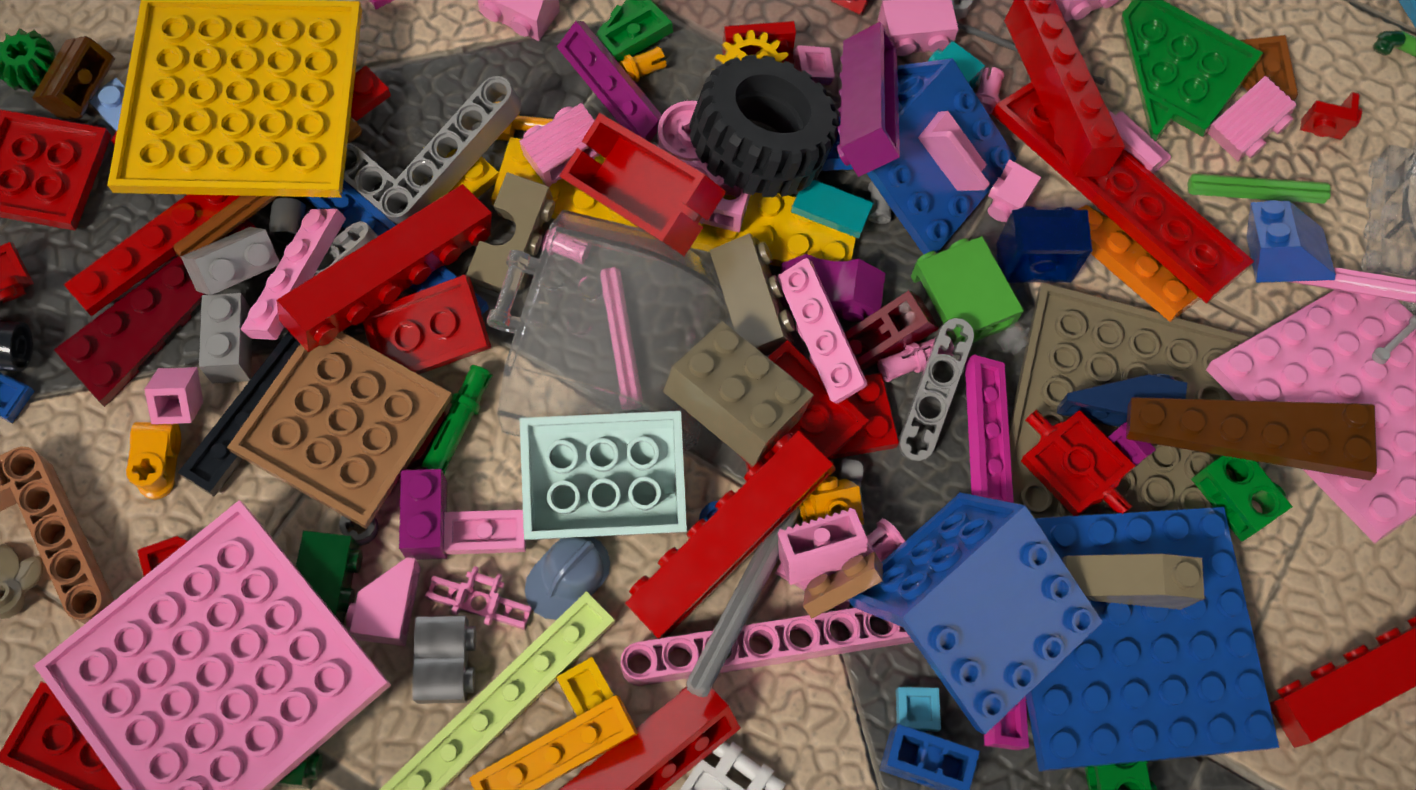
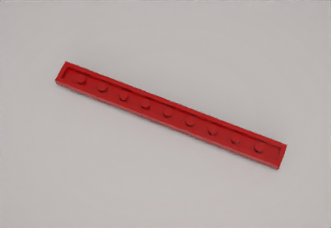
[63,65,391,317]

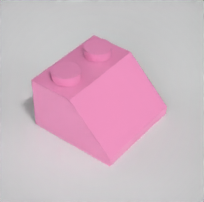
[478,0,560,41]

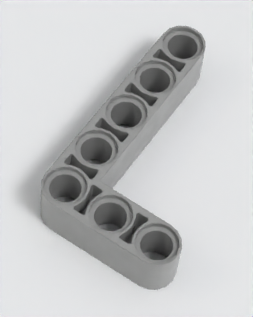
[344,76,522,225]

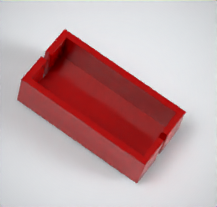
[560,113,726,257]

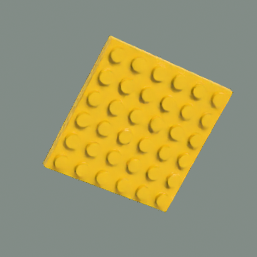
[107,0,362,198]

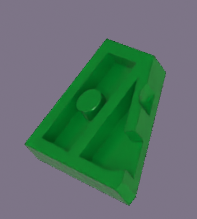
[595,0,673,63]

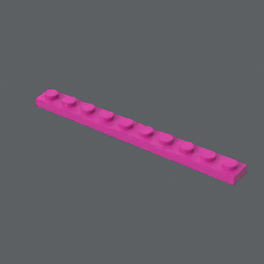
[965,355,1029,750]

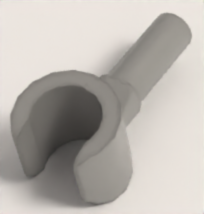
[839,459,865,513]

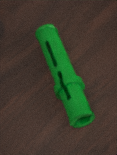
[420,365,493,475]

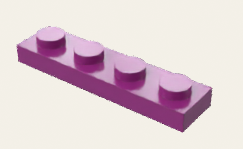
[557,20,662,142]

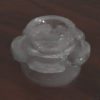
[995,321,1030,355]

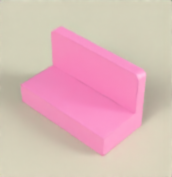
[918,111,989,191]
[1109,111,1171,174]

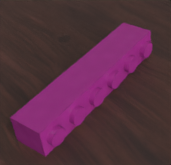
[837,21,900,177]

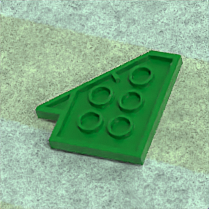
[1121,0,1263,142]

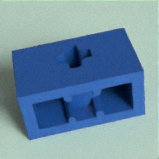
[879,724,980,790]

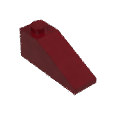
[844,290,939,371]

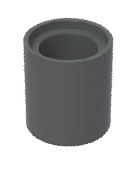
[269,198,306,246]

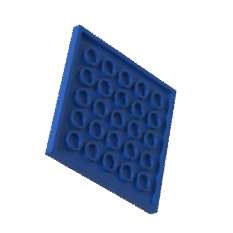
[1026,507,1280,772]

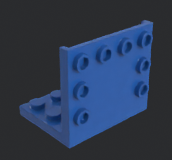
[822,58,1017,255]
[848,492,1103,734]

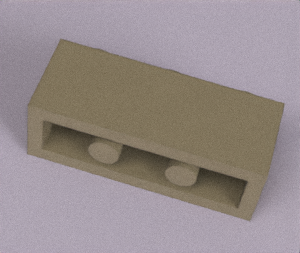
[709,233,795,355]

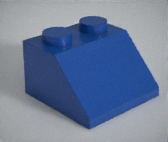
[1246,200,1336,283]

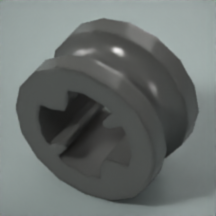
[339,515,379,546]

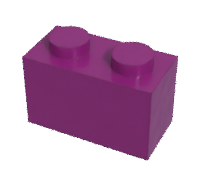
[399,469,448,560]

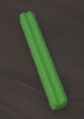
[1187,173,1331,204]

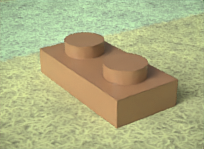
[803,552,883,619]

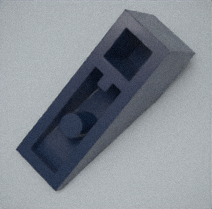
[1057,374,1188,427]

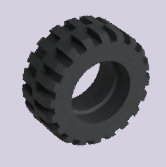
[689,55,839,198]

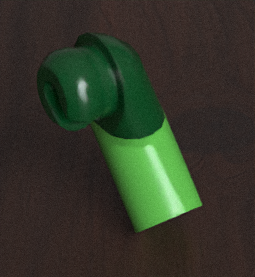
[1373,31,1416,57]

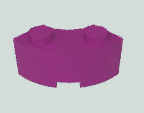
[780,254,886,322]

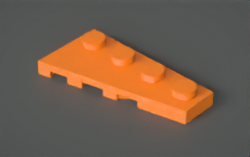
[1060,205,1200,322]

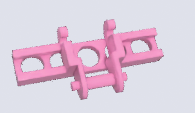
[425,566,532,630]

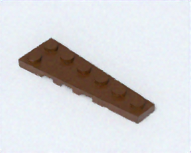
[1126,397,1377,481]

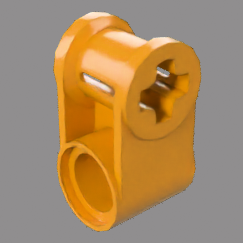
[126,422,181,500]

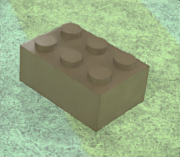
[663,321,813,466]

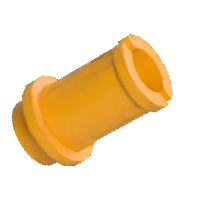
[619,47,666,82]

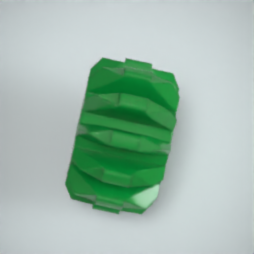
[0,28,56,92]

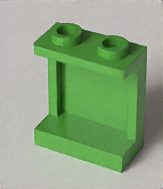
[911,236,1024,347]

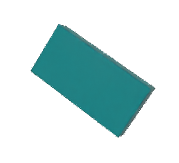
[791,180,873,239]

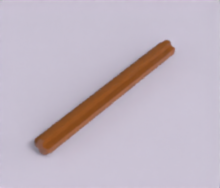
[173,117,362,259]

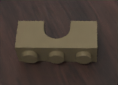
[466,172,556,298]

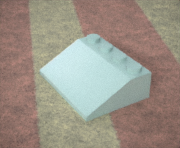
[520,411,687,540]

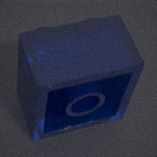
[996,206,1092,283]

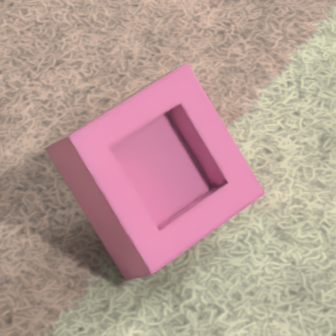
[793,46,835,85]

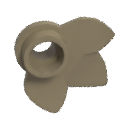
[0,544,43,619]

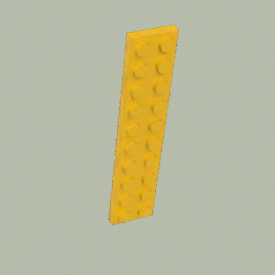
[491,137,856,267]

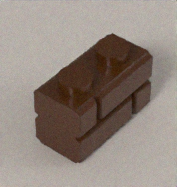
[32,36,115,120]

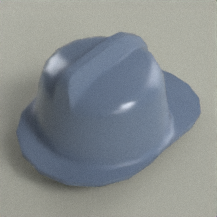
[525,537,610,620]

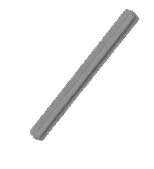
[687,507,801,698]

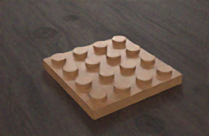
[227,332,453,529]

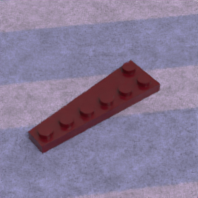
[54,220,256,407]

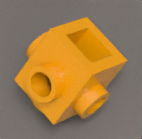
[799,477,864,525]

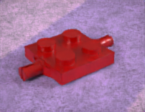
[1021,410,1135,516]

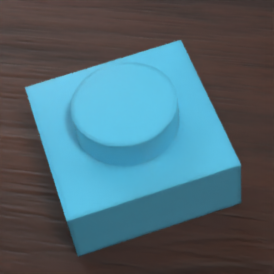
[896,687,941,732]

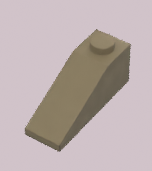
[1063,554,1205,610]

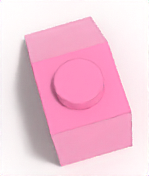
[346,557,421,646]

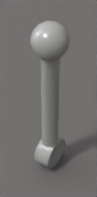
[1372,315,1416,364]

